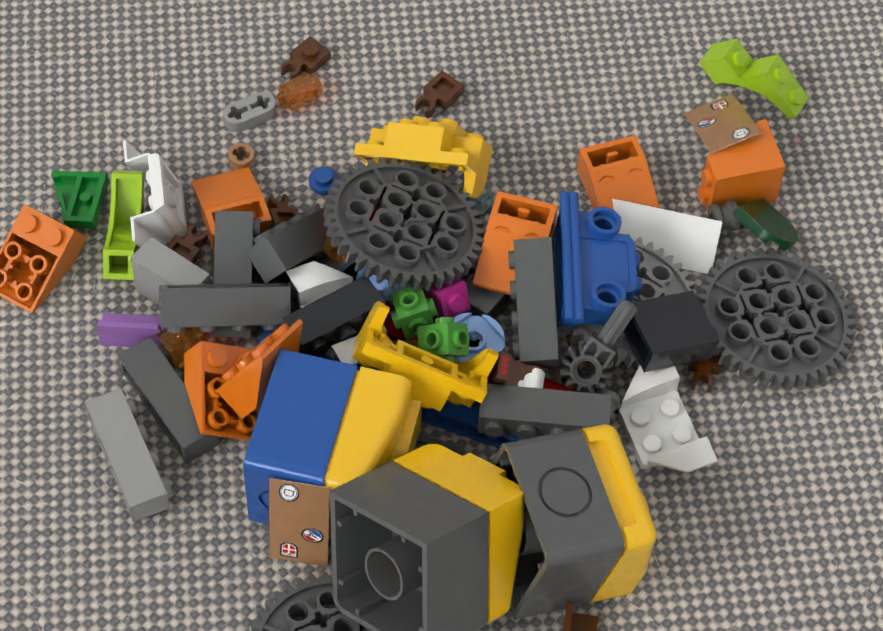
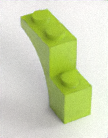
[700,38,809,118]
[103,170,144,280]

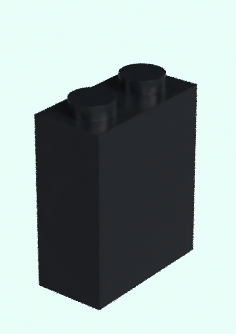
[623,290,720,372]

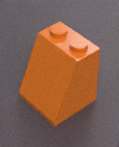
[697,119,786,212]

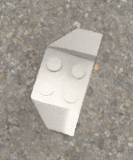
[123,140,188,247]
[286,261,387,365]
[618,365,718,473]

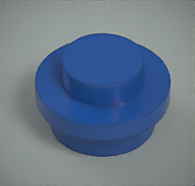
[309,167,339,196]

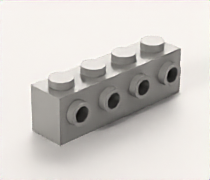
[84,388,172,522]

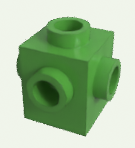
[390,285,438,340]
[417,317,469,363]

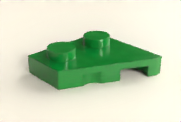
[51,171,110,229]

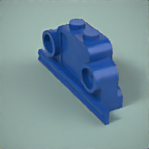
[554,191,642,327]

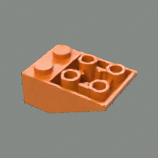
[577,135,660,210]
[191,167,272,252]
[472,191,558,295]
[0,204,88,314]
[216,319,303,419]
[184,341,260,441]

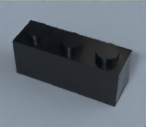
[283,276,387,357]

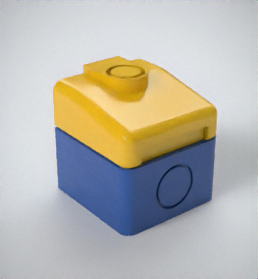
[243,349,422,539]

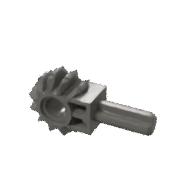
[560,299,638,393]

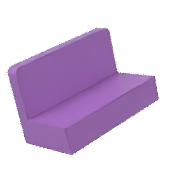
[97,313,165,347]

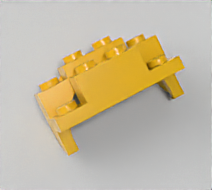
[354,116,493,198]
[352,301,499,411]

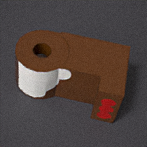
[487,351,546,389]

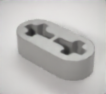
[223,92,276,132]

